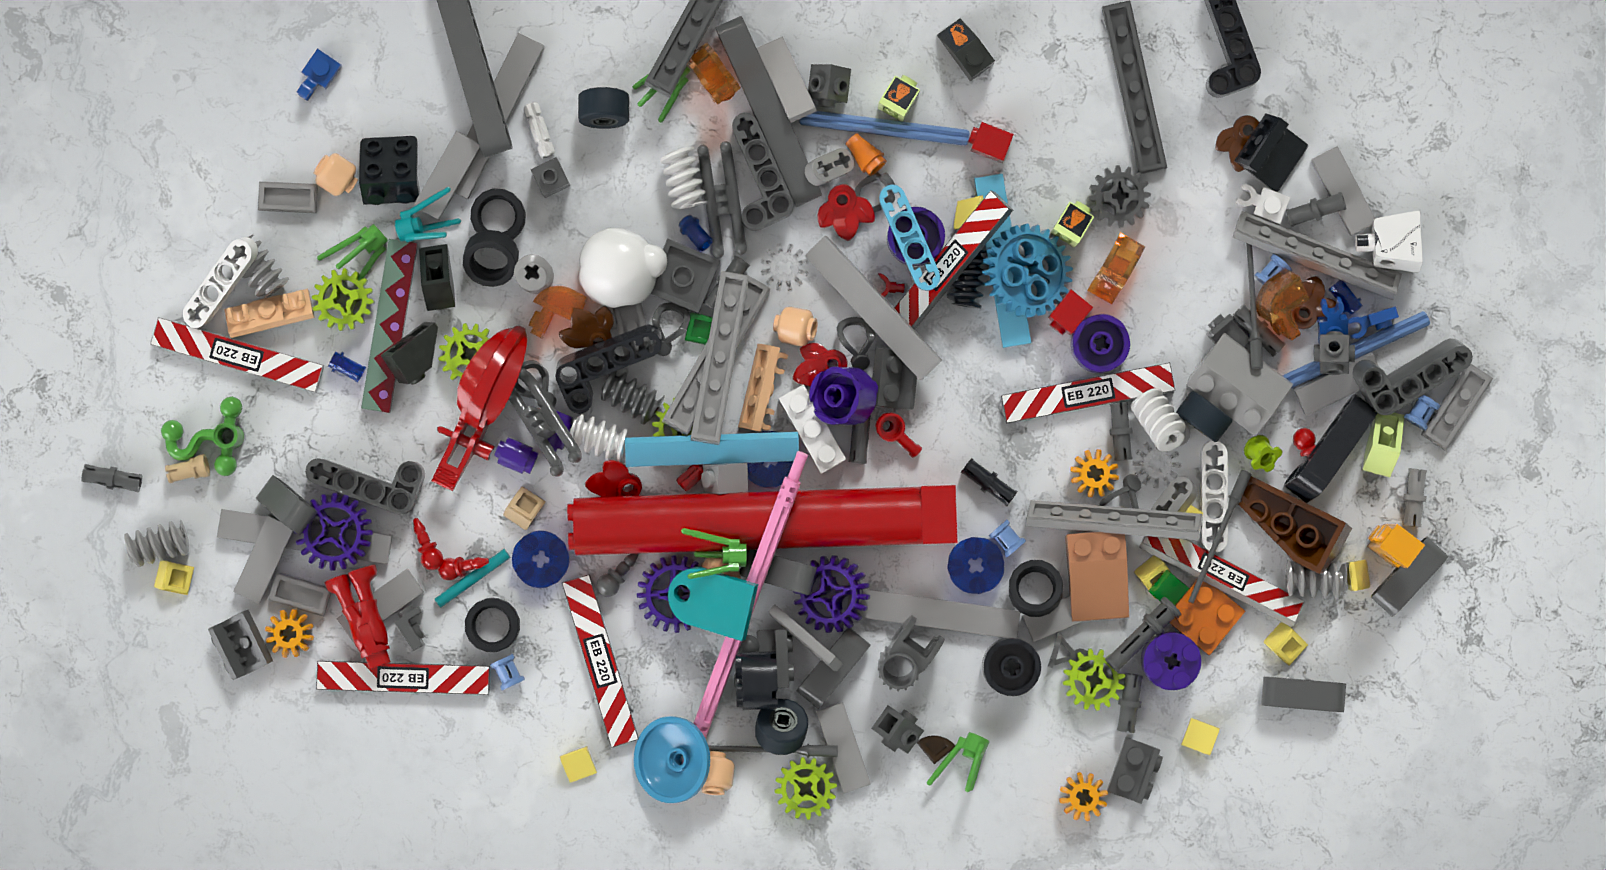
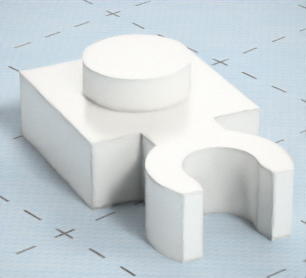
[1235,184,1291,225]

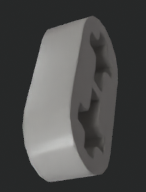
[805,148,854,186]
[1151,476,1197,512]

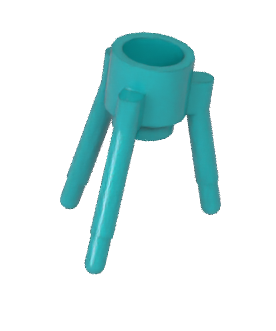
[395,187,461,242]

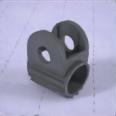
[878,615,945,692]

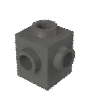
[808,64,851,108]
[1314,331,1355,375]
[871,705,924,754]

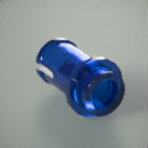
[678,215,713,251]
[1328,280,1363,316]
[328,351,366,383]

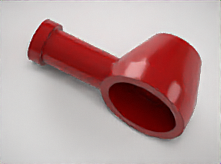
[875,413,922,458]

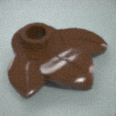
[1215,115,1259,172]
[1280,276,1336,329]
[559,306,614,349]

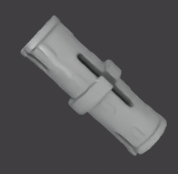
[1403,468,1427,527]

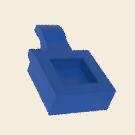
[297,48,342,101]
[1348,306,1399,339]

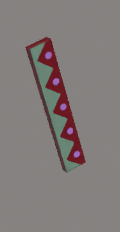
[361,239,418,413]

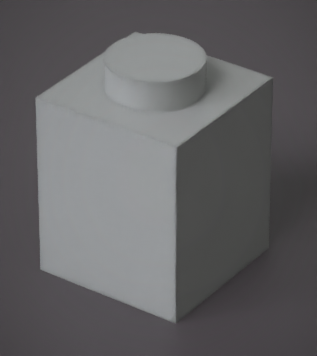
[701,463,748,494]

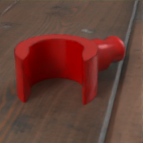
[878,273,905,297]

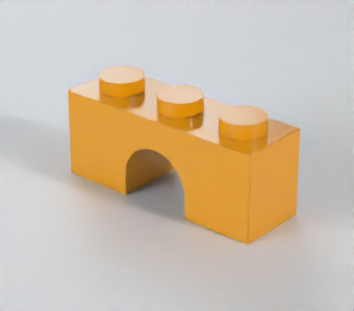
[1367,524,1425,568]

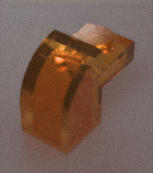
[688,43,741,105]
[1087,232,1145,304]
[1256,268,1310,341]
[528,286,588,339]

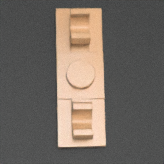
[224,289,315,338]
[738,344,788,432]

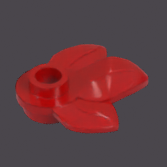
[817,184,875,241]
[793,343,848,386]
[585,460,642,497]

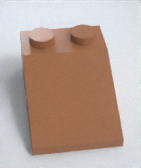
[1065,532,1129,622]

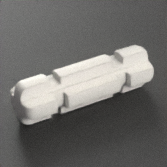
[524,102,555,158]

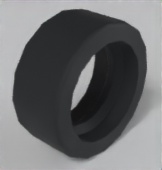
[470,188,526,240]
[463,230,519,287]
[1009,560,1063,617]
[465,598,520,652]

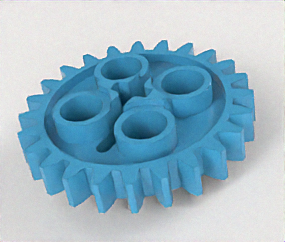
[982,224,1073,318]

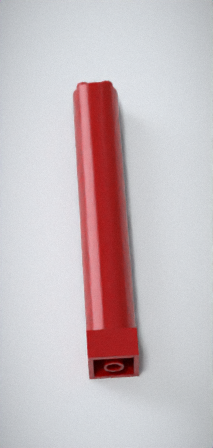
[567,485,958,556]

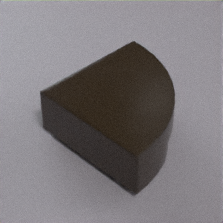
[917,735,956,764]

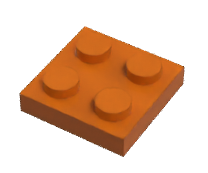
[1170,578,1246,655]

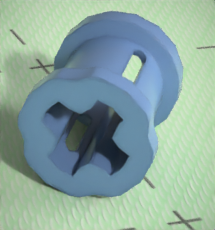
[1254,254,1292,292]
[1404,395,1441,431]
[988,520,1026,557]
[490,654,525,690]

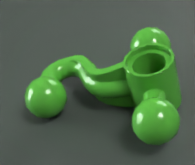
[161,396,244,476]

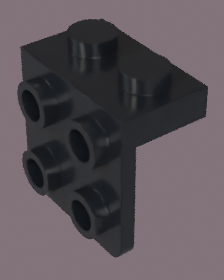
[359,136,420,205]

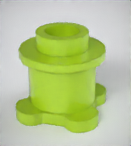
[1244,435,1282,472]

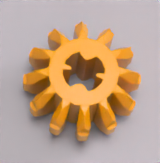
[1070,449,1119,498]
[265,609,314,658]
[1059,772,1108,821]

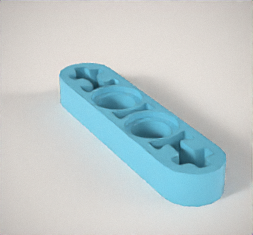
[879,185,940,291]

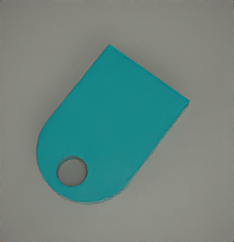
[668,567,759,641]

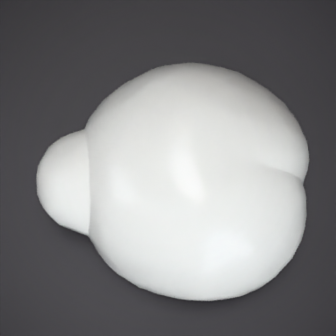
[579,228,667,308]

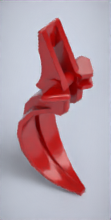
[431,326,527,491]

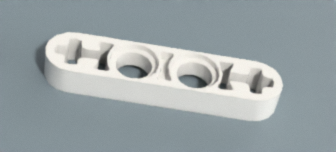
[183,237,258,328]
[1200,441,1228,552]

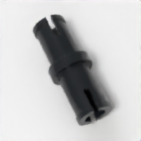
[961,458,1018,506]

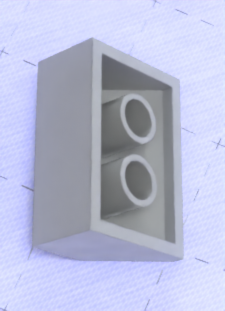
[1186,333,1293,436]

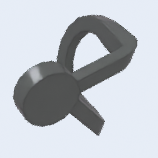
[855,172,895,213]
[652,303,690,356]
[836,317,875,370]
[514,360,557,408]
[1098,474,1141,509]
[1047,632,1089,668]

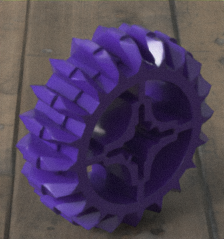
[296,493,373,571]
[636,555,699,633]
[793,555,870,633]

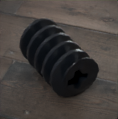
[947,250,987,309]

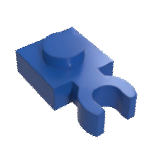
[1317,297,1348,344]

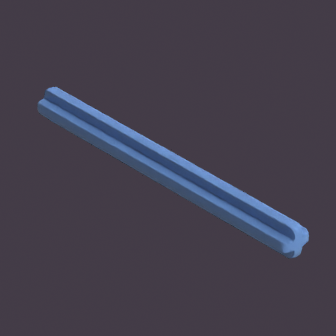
[799,111,970,146]
[1282,311,1430,388]

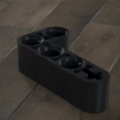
[1204,0,1261,98]
[555,324,662,414]
[1284,394,1378,503]

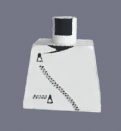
[1355,211,1423,272]

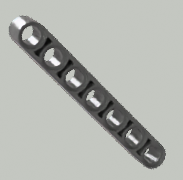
[437,0,513,157]
[715,16,822,207]

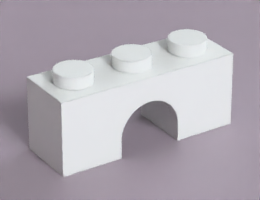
[779,384,846,474]

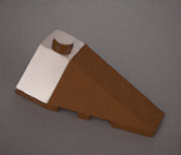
[1238,476,1352,575]

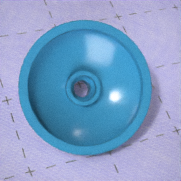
[634,716,710,803]

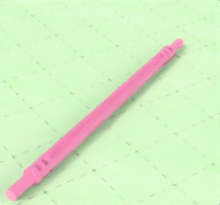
[682,451,808,764]

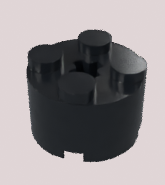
[982,638,1041,696]
[735,651,778,710]

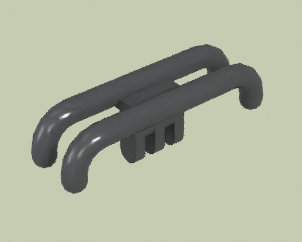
[697,141,747,258]
[509,368,582,477]

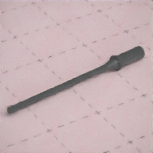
[1246,243,1263,370]
[1188,470,1252,604]
[708,743,838,758]

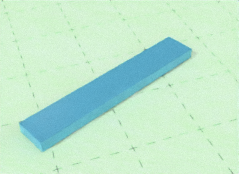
[974,174,1031,348]
[625,432,799,467]

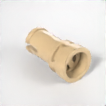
[165,454,210,483]

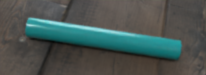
[435,548,511,608]

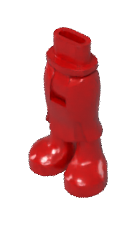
[324,564,391,670]

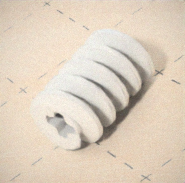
[660,146,708,209]
[1131,388,1186,452]
[570,413,627,462]

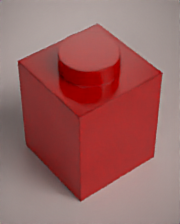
[968,122,1014,163]
[1048,289,1093,336]

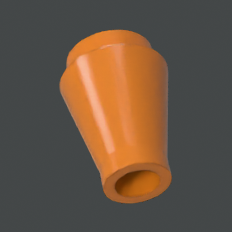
[845,133,887,176]

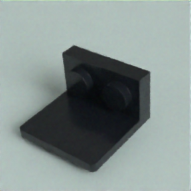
[1234,113,1308,192]

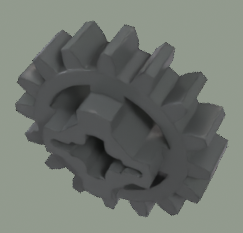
[1088,165,1151,228]

